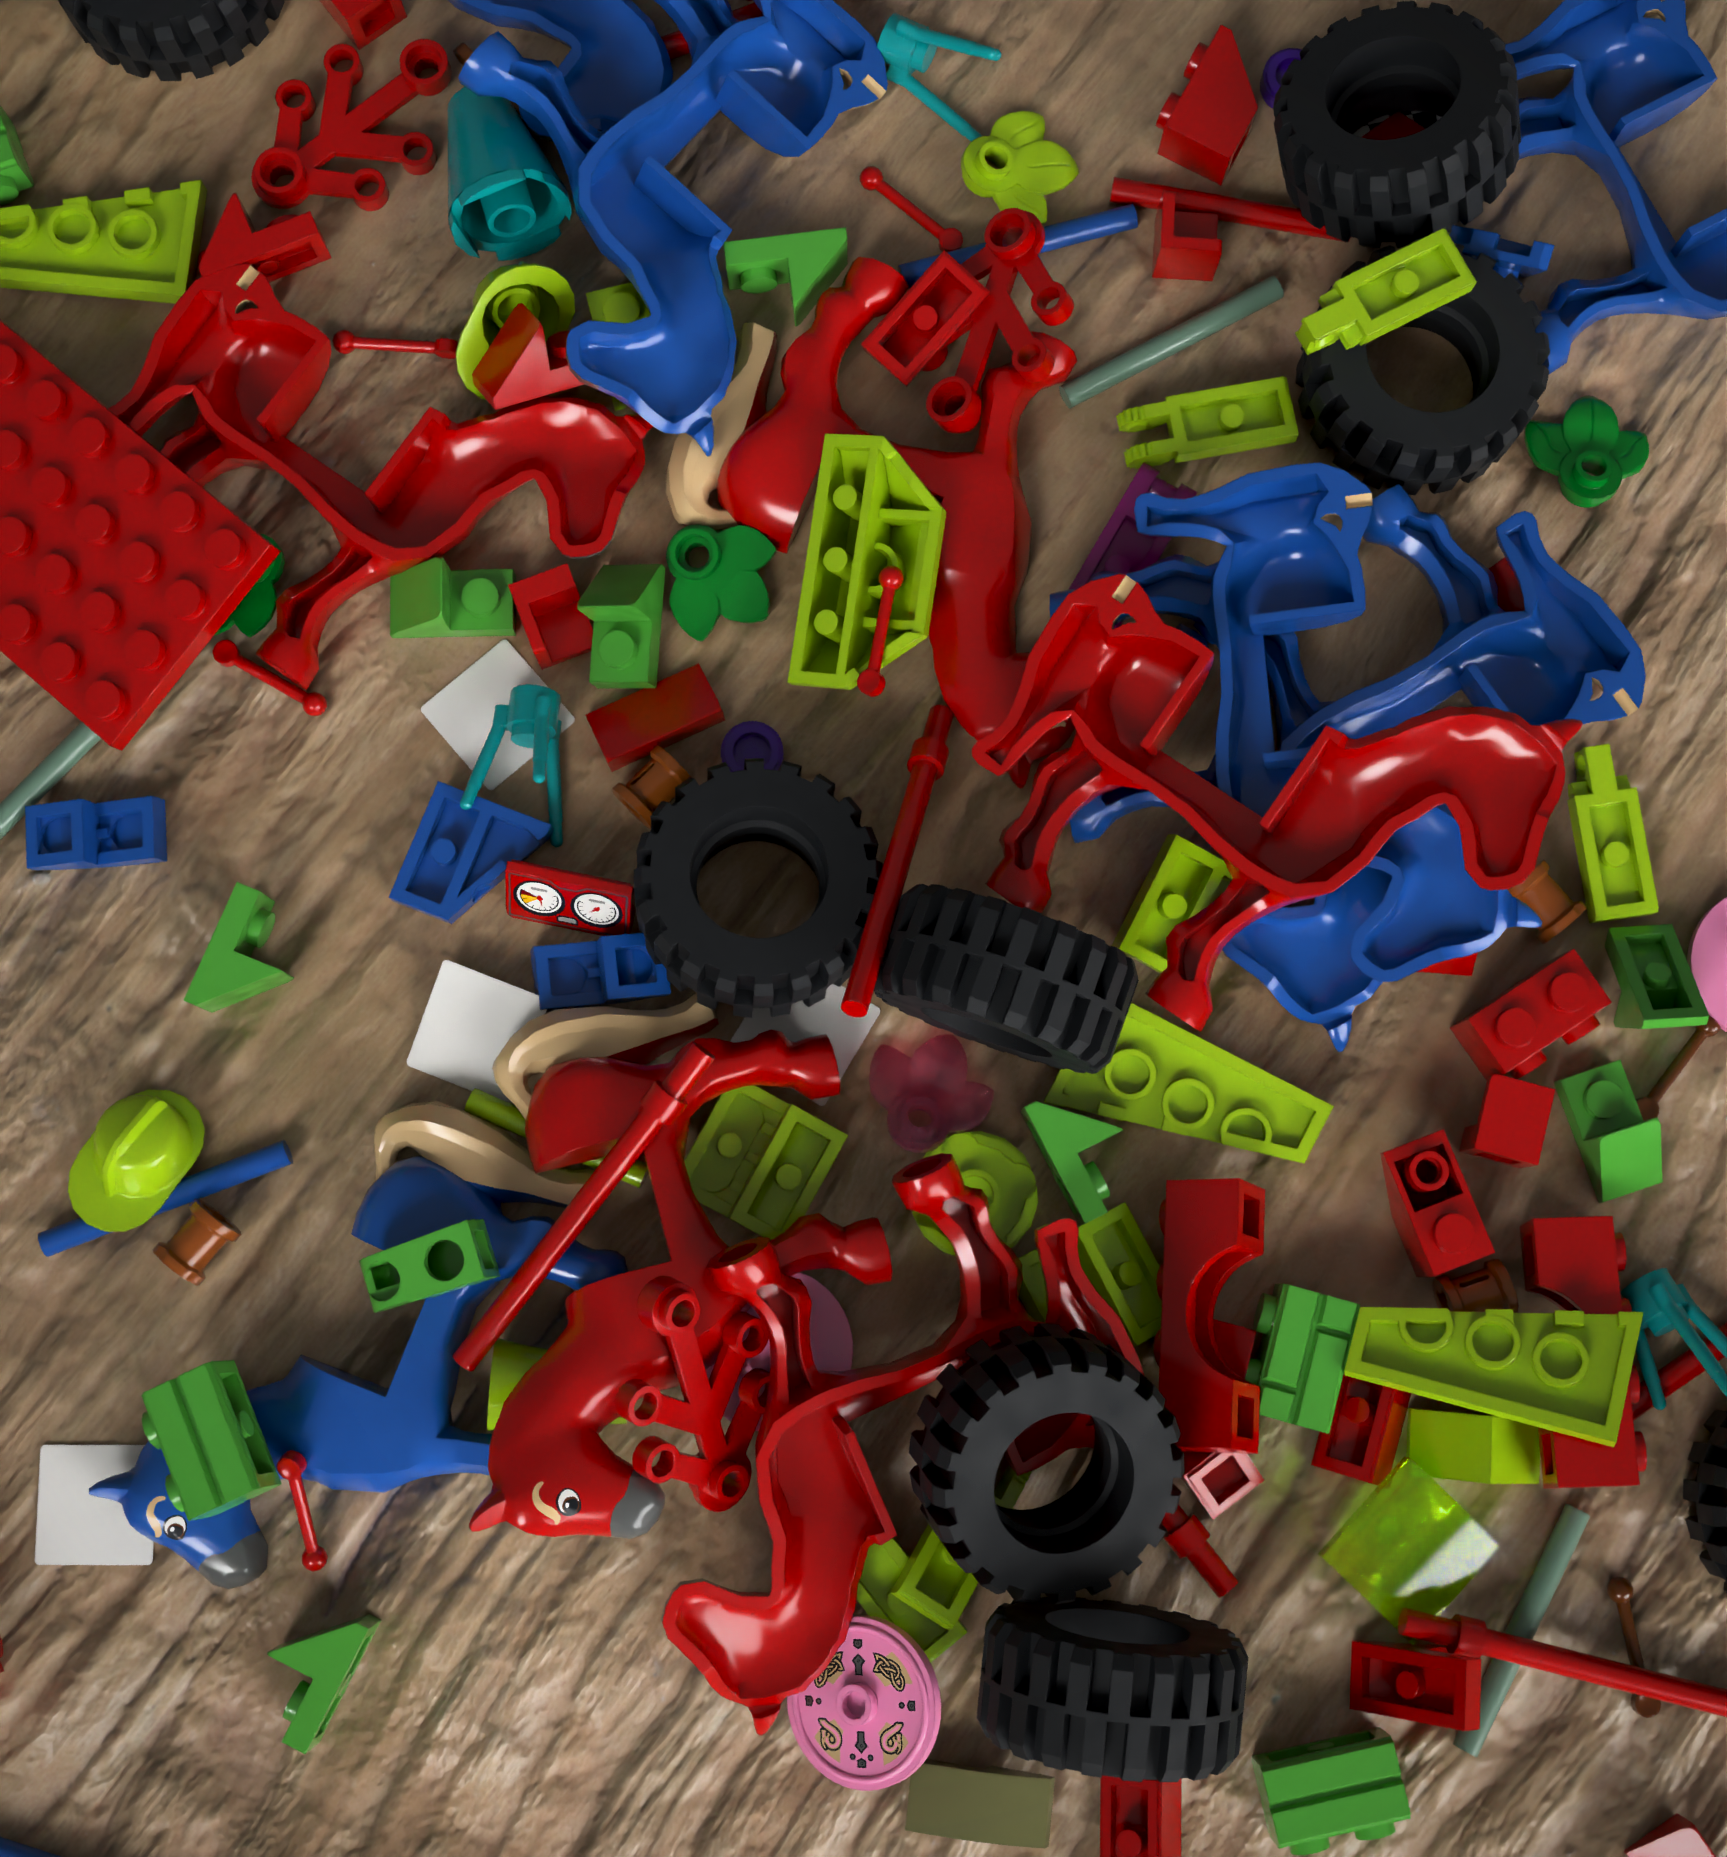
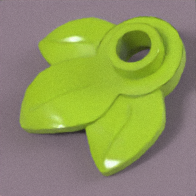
[961,111,1079,225]

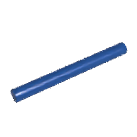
[898,204,1138,288]
[38,1140,293,1257]

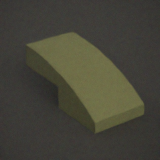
[905,1759,1055,1849]

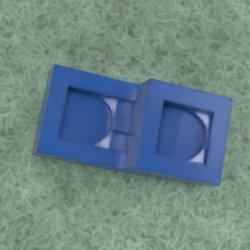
[25,796,167,870]
[530,933,671,1012]

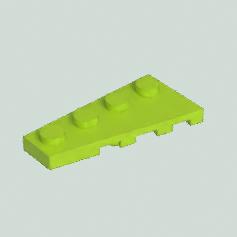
[0,180,208,304]
[1043,1003,1334,1163]
[1344,1307,1643,1447]

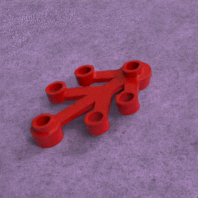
[251,39,452,211]
[922,208,1074,433]
[615,1275,770,1512]

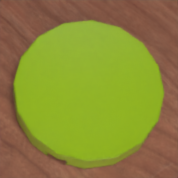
[911,1131,1038,1257]

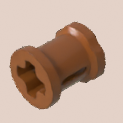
[611,745,691,829]
[1507,860,1587,944]
[153,1198,242,1286]
[1432,1259,1519,1313]

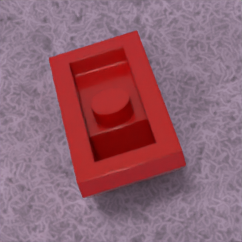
[198,193,332,282]
[472,303,584,410]
[1349,1640,1481,1731]

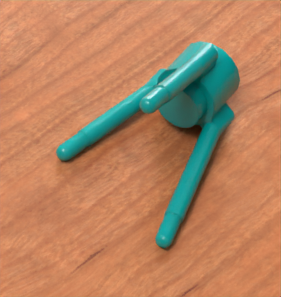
[877,13,1001,141]
[460,684,563,847]
[1621,1268,1727,1410]

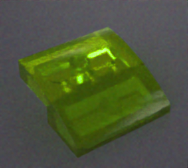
[1318,1456,1500,1645]

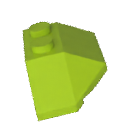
[787,434,947,690]

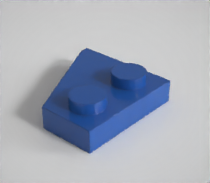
[1415,225,1555,279]
[389,781,554,924]

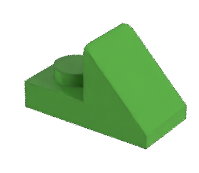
[723,227,848,326]
[390,557,516,638]
[577,564,666,689]
[183,882,294,1013]
[1604,924,1709,1029]
[1553,1060,1663,1203]
[1020,1101,1123,1226]
[267,1614,381,1754]

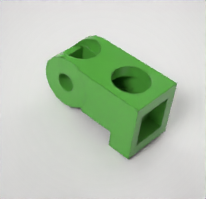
[359,1219,501,1313]

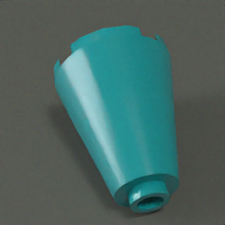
[447,86,572,261]

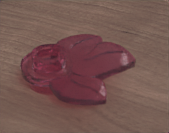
[869,1034,994,1153]

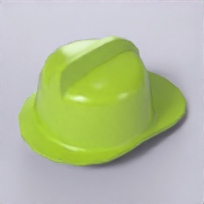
[455,261,575,399]
[68,1089,205,1232]

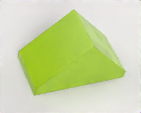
[1406,1408,1540,1484]

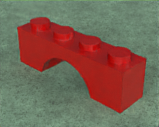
[1154,1178,1265,1454]
[1519,1216,1647,1489]

